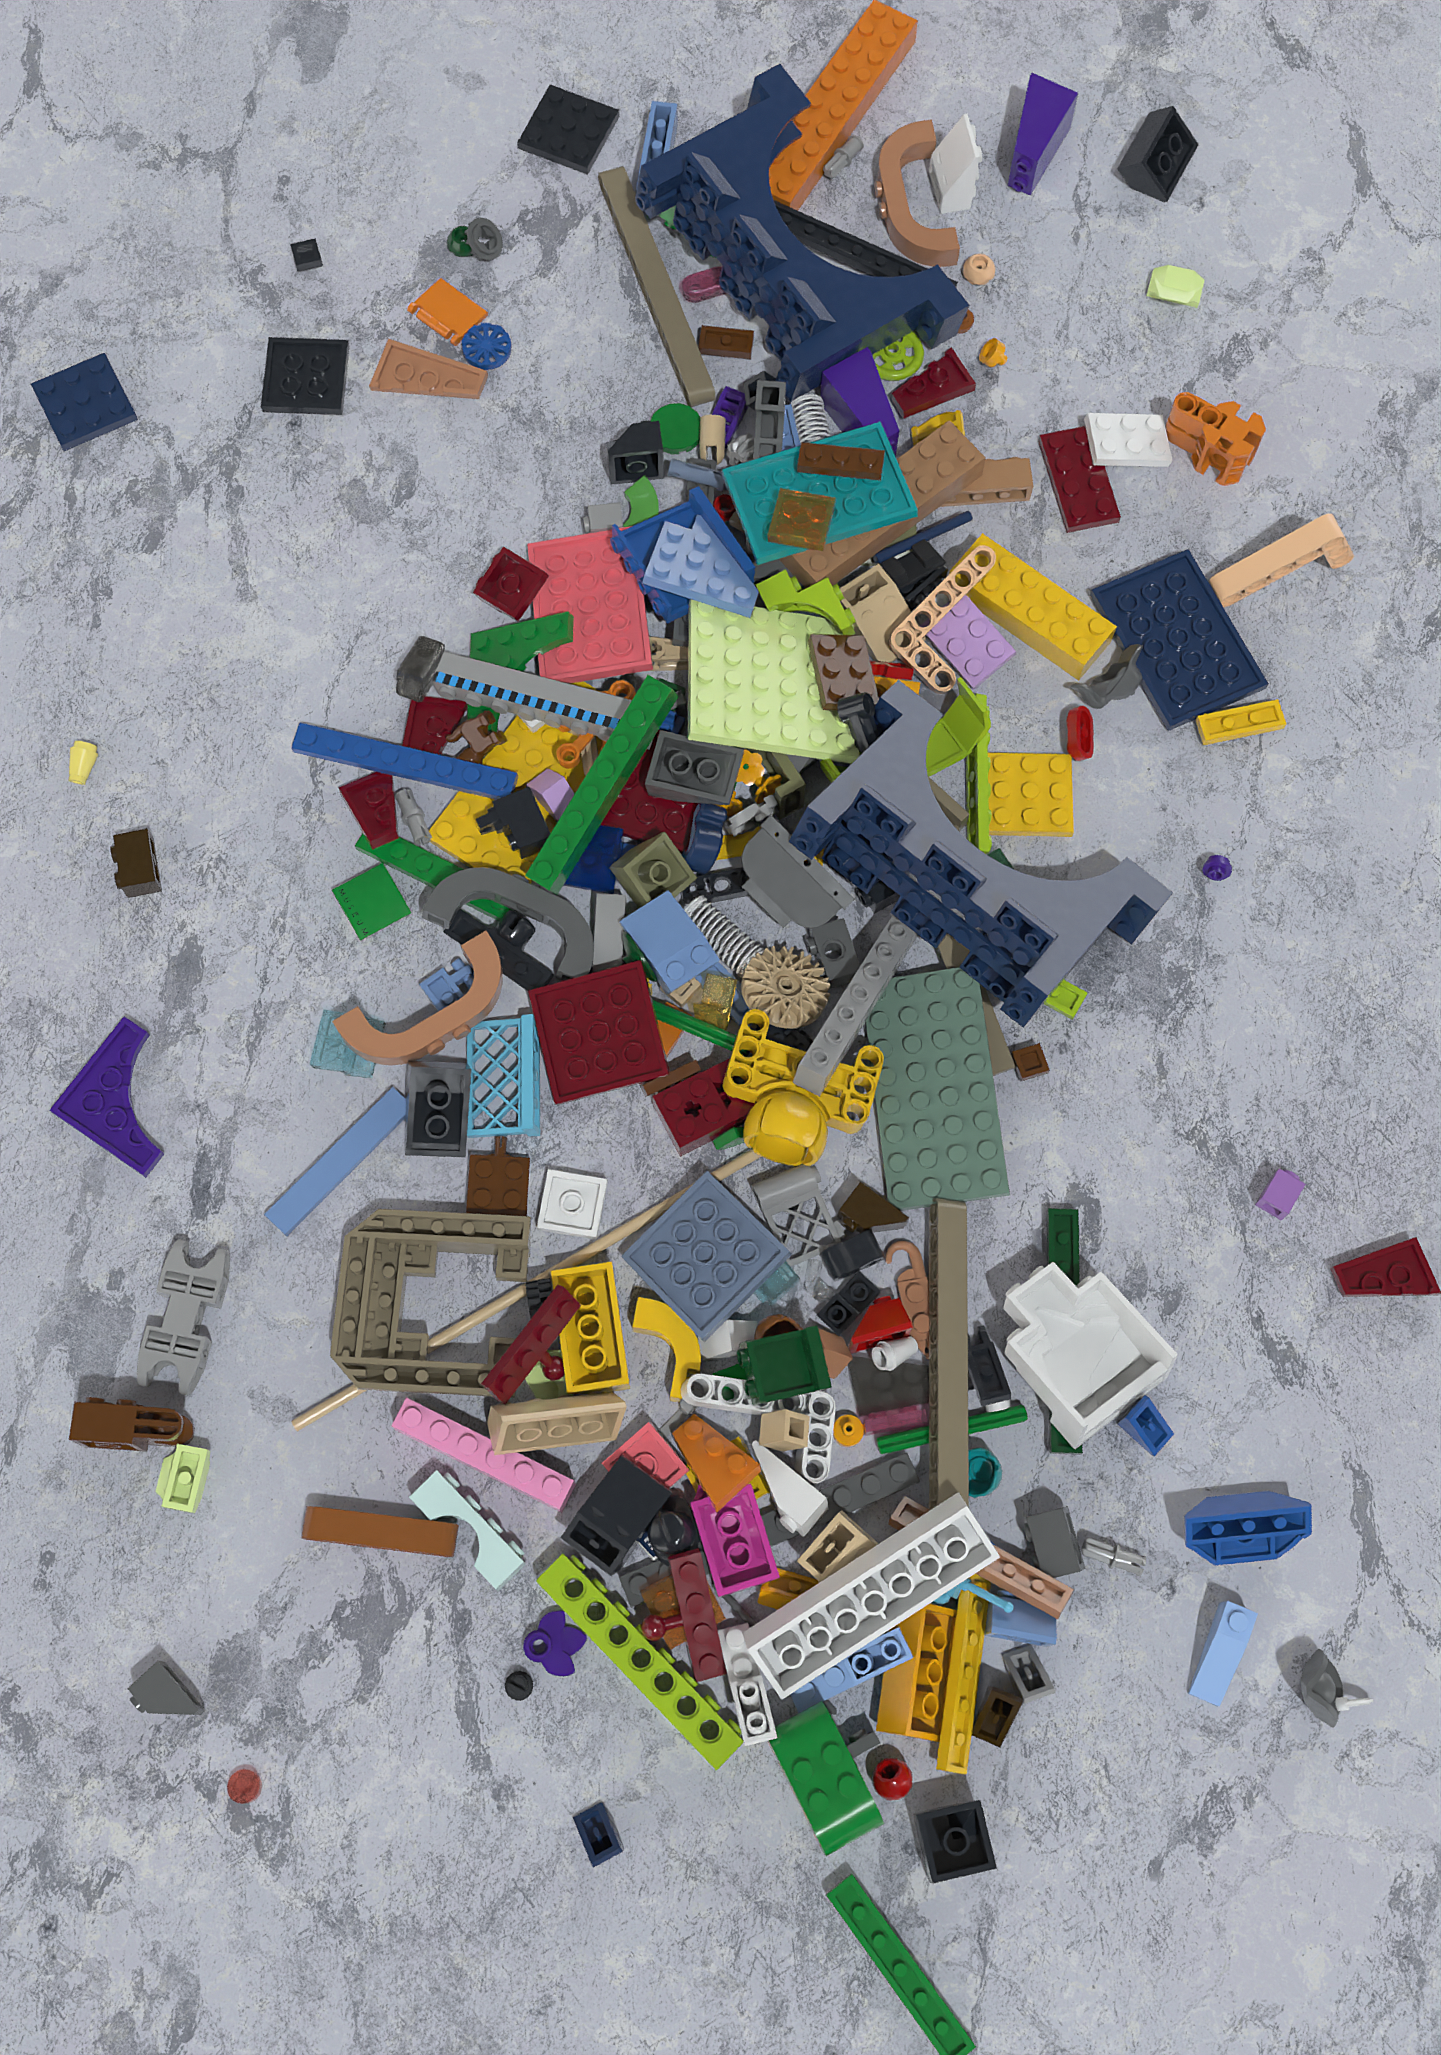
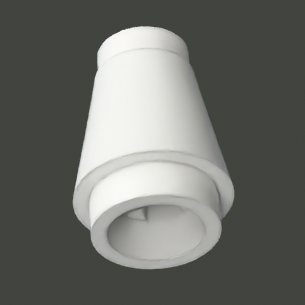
[872,1336,918,1371]

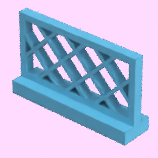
[467,1014,540,1138]

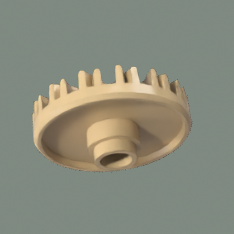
[741,946,830,1029]

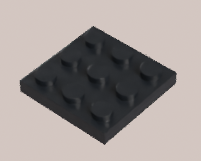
[517,84,620,175]
[261,337,350,415]

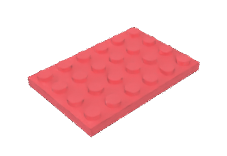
[527,526,653,684]

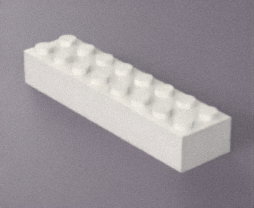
[743,1492,1000,1699]

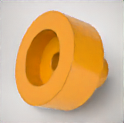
[979,338,1008,368]
[833,1415,864,1447]

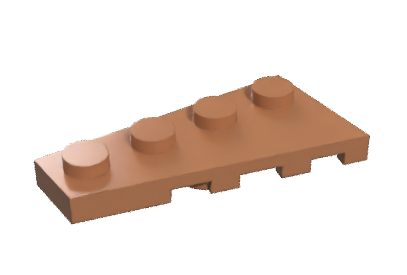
[369,339,489,399]

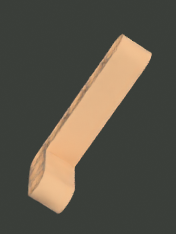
[1208,513,1354,607]
[889,545,996,694]

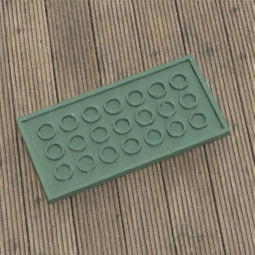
[866,967,1010,1211]

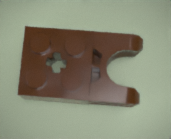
[69,1397,195,1452]

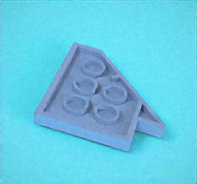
[642,515,759,618]

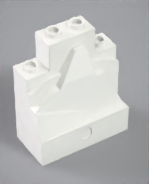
[1003,1262,1178,1449]

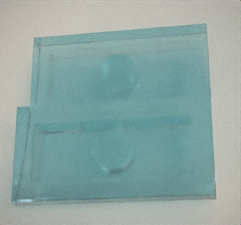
[309,1010,386,1079]

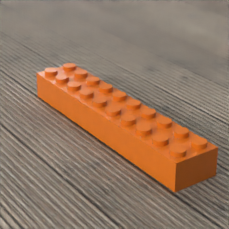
[769,0,918,210]

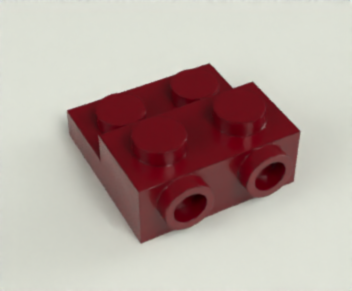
[473,546,549,622]

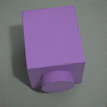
[1255,1169,1306,1220]

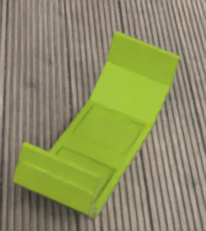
[820,677,991,783]

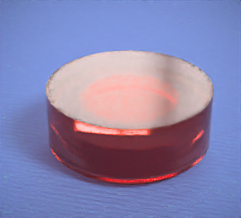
[227,1769,262,1804]

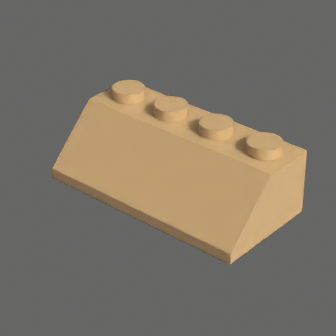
[487,1391,627,1455]

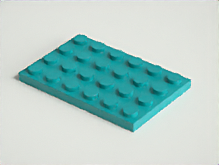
[722,422,918,565]

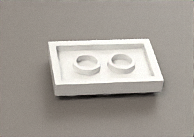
[1084,413,1173,467]

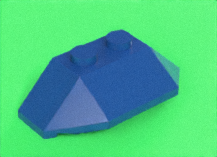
[1184,1491,1312,1566]

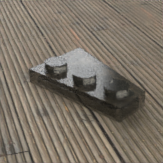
[848,1356,929,1417]

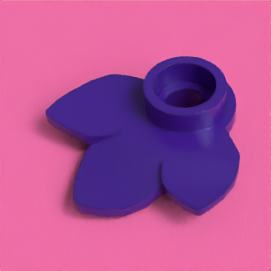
[523,1611,587,1676]

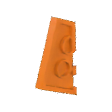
[672,1414,761,1513]

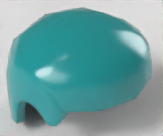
[968,1447,1002,1498]

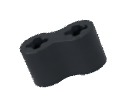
[821,1230,885,1282]

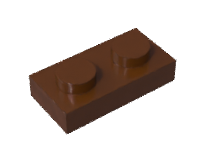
[699,325,754,359]
[640,1060,701,1097]

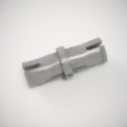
[395,789,432,846]

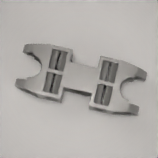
[137,1239,230,1396]

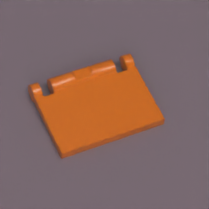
[407,278,488,346]

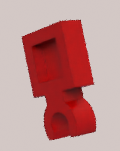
[870,660,914,680]

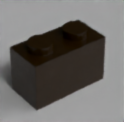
[110,828,162,898]

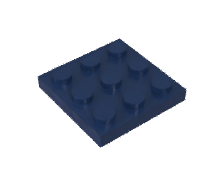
[31,352,138,451]

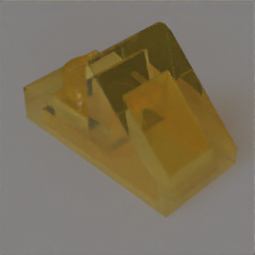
[693,973,738,1031]

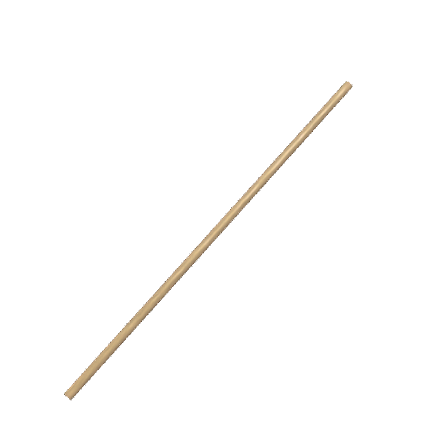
[291,1148,762,1432]

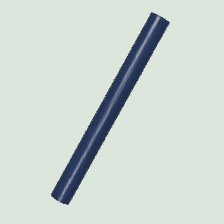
[873,510,973,564]

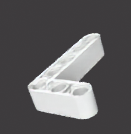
[681,1374,836,1485]

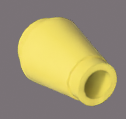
[68,741,99,785]

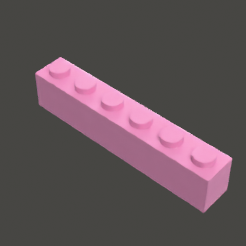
[392,1398,576,1513]

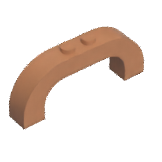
[875,119,960,267]
[332,931,503,1065]

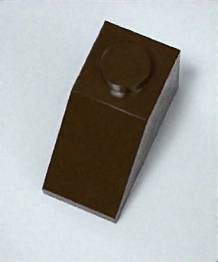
[837,1182,909,1233]

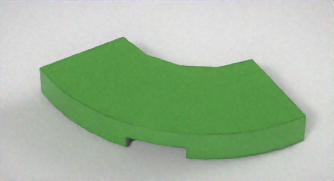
[623,476,659,528]

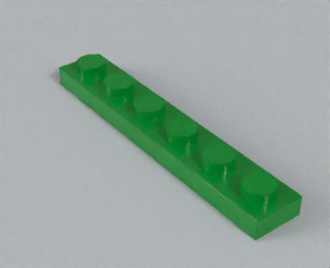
[355,833,514,922]
[825,1874,976,2055]

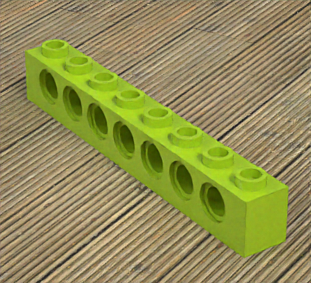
[536,1553,744,1771]

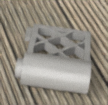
[751,1163,846,1268]

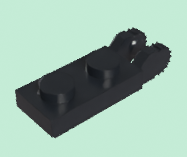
[968,1325,1011,1407]

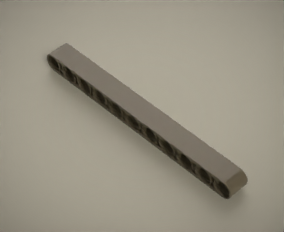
[598,166,716,408]
[929,1198,969,1511]

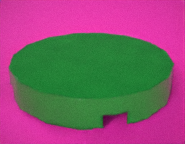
[650,403,700,455]

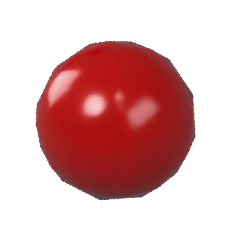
[872,1758,913,1801]

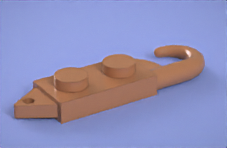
[885,1241,929,1360]

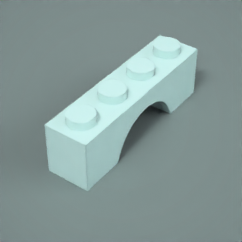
[409,1470,526,1591]

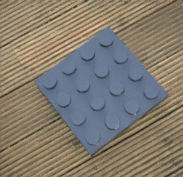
[621,1171,792,1342]

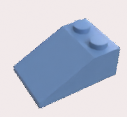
[619,890,720,995]

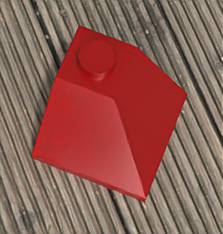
[848,1296,913,1354]

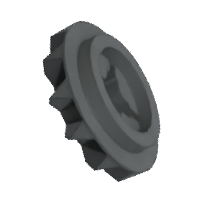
[464,217,503,262]

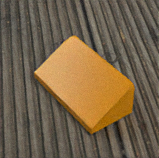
[757,1568,820,1610]

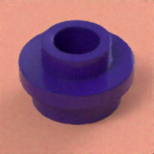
[1202,855,1232,881]

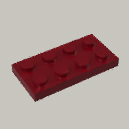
[1038,426,1121,533]

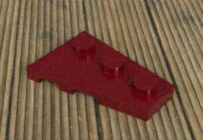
[402,695,468,755]
[339,772,399,850]
[1330,1237,1441,1297]

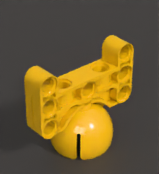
[723,1009,884,1166]

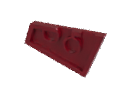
[892,347,976,419]

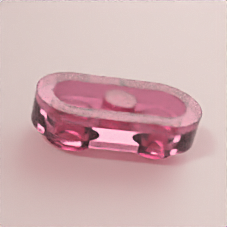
[682,266,726,303]

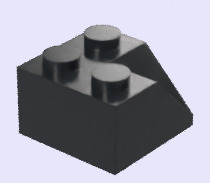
[606,420,664,485]
[913,1800,997,1884]

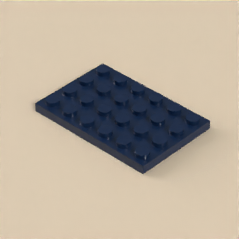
[1090,549,1269,731]

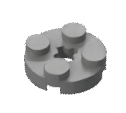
[724,795,779,837]

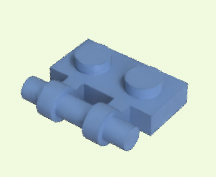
[419,958,474,1011]

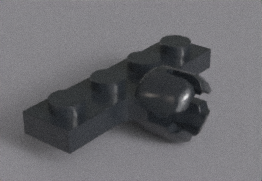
[443,909,554,991]

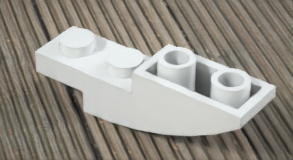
[718,1623,777,1746]

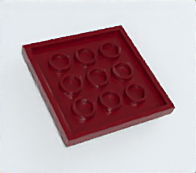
[598,729,698,854]
[528,960,670,1106]

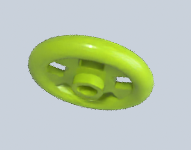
[872,332,924,381]

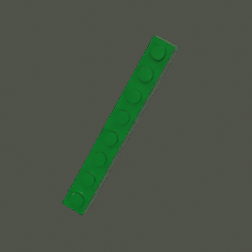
[525,675,679,895]

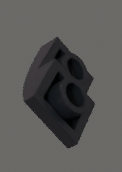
[817,1271,882,1336]

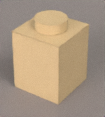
[759,1409,810,1452]

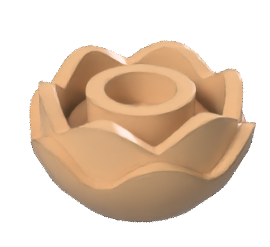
[963,254,995,285]

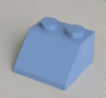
[984,1590,1057,1647]

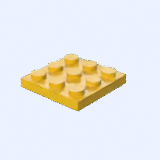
[988,753,1074,837]

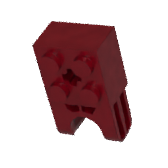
[652,1055,757,1157]

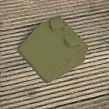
[609,832,697,909]

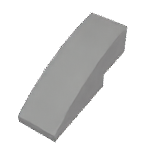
[593,894,627,973]

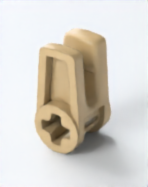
[649,636,688,671]

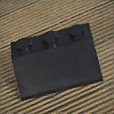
[1117,106,1199,202]

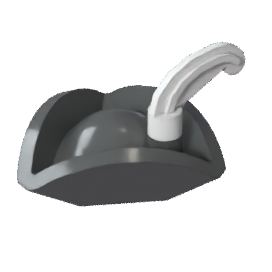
[1300,1648,1374,1728]

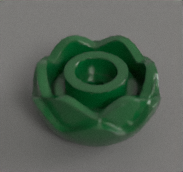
[447,226,479,257]

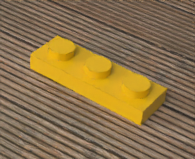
[1195,699,1286,745]

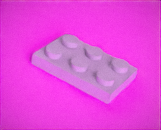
[919,595,1016,690]

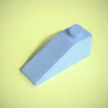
[1188,1600,1258,1707]

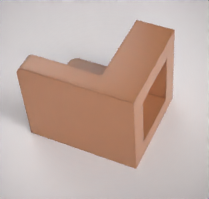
[818,1328,853,1379]

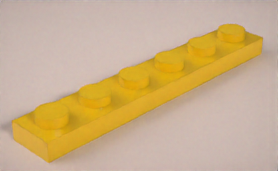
[936,1574,991,1775]

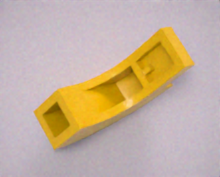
[632,1297,701,1403]

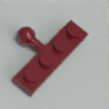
[481,1285,581,1405]
[641,1548,727,1683]

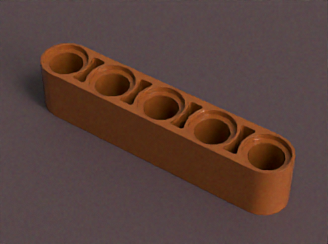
[301,1506,459,1557]

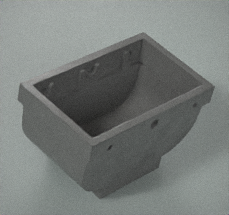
[741,815,855,928]

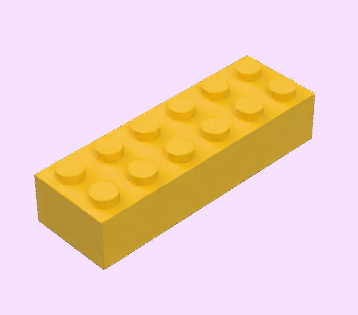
[949,533,1117,681]

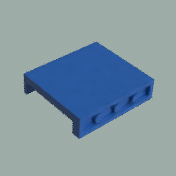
[610,486,755,623]

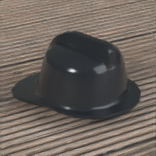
[647,1495,700,1566]

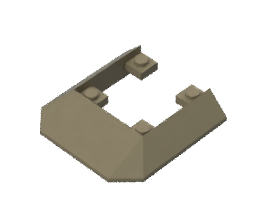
[330,1209,531,1398]

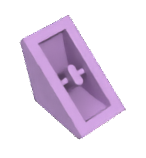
[526,768,574,822]

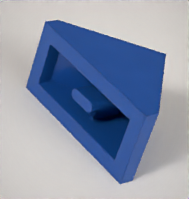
[1117,1395,1174,1457]

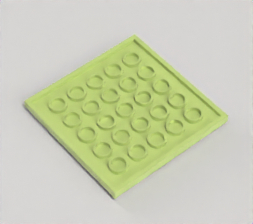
[688,599,859,764]

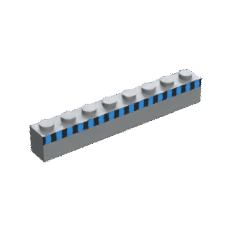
[432,651,654,750]

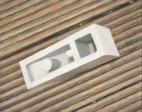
[752,1440,829,1537]

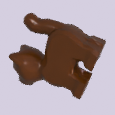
[446,710,507,765]

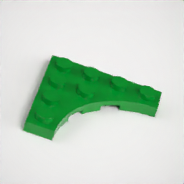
[467,611,574,733]

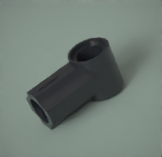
[837,692,880,753]

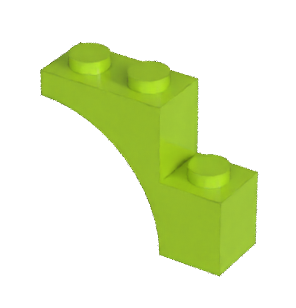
[756,569,857,635]

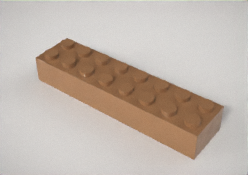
[780,420,986,588]

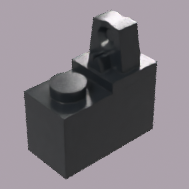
[476,787,551,859]

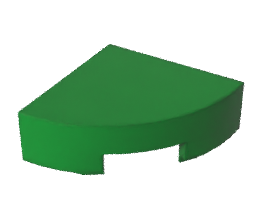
[713,1127,744,1150]

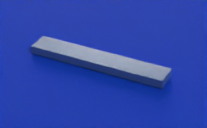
[264,1087,406,1237]

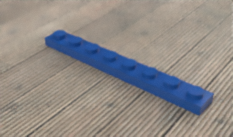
[291,723,518,800]

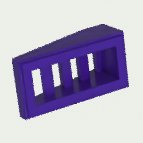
[712,386,748,449]

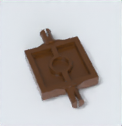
[466,1136,530,1216]

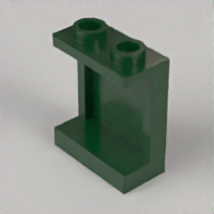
[737,1325,832,1406]

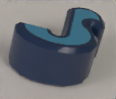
[681,803,727,875]

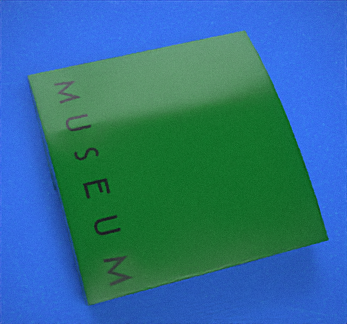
[332,863,411,941]

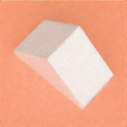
[697,1320,757,1361]

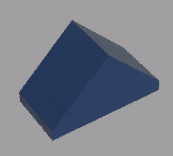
[573,1802,625,1868]

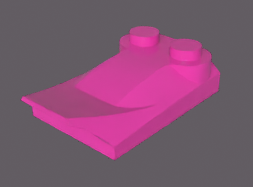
[690,1484,780,1597]

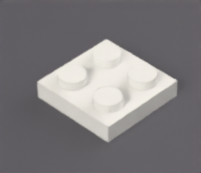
[537,1169,608,1240]

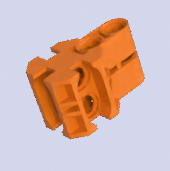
[1165,392,1266,486]

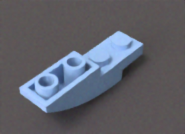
[790,1627,914,1713]

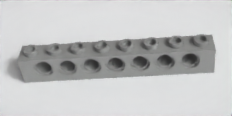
[793,915,918,1097]

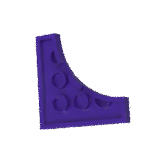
[49,1016,164,1178]

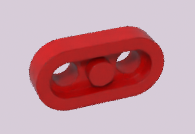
[1066,705,1094,761]

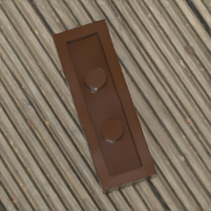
[797,442,885,480]

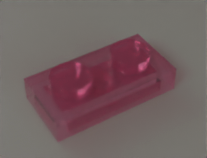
[862,1406,928,1436]

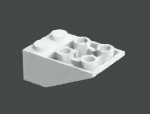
[929,113,982,214]

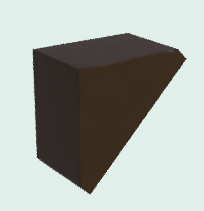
[972,1686,1023,1748]

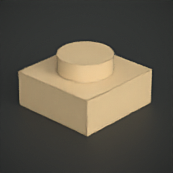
[660,978,701,1008]

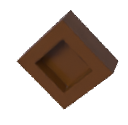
[1011,1043,1050,1082]

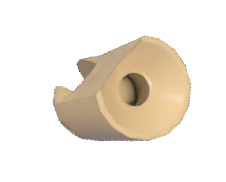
[699,415,726,465]

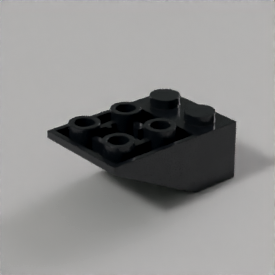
[560,1455,673,1576]

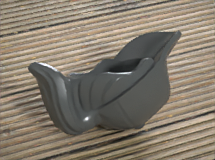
[1070,644,1143,709]

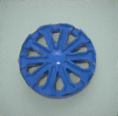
[462,323,512,370]

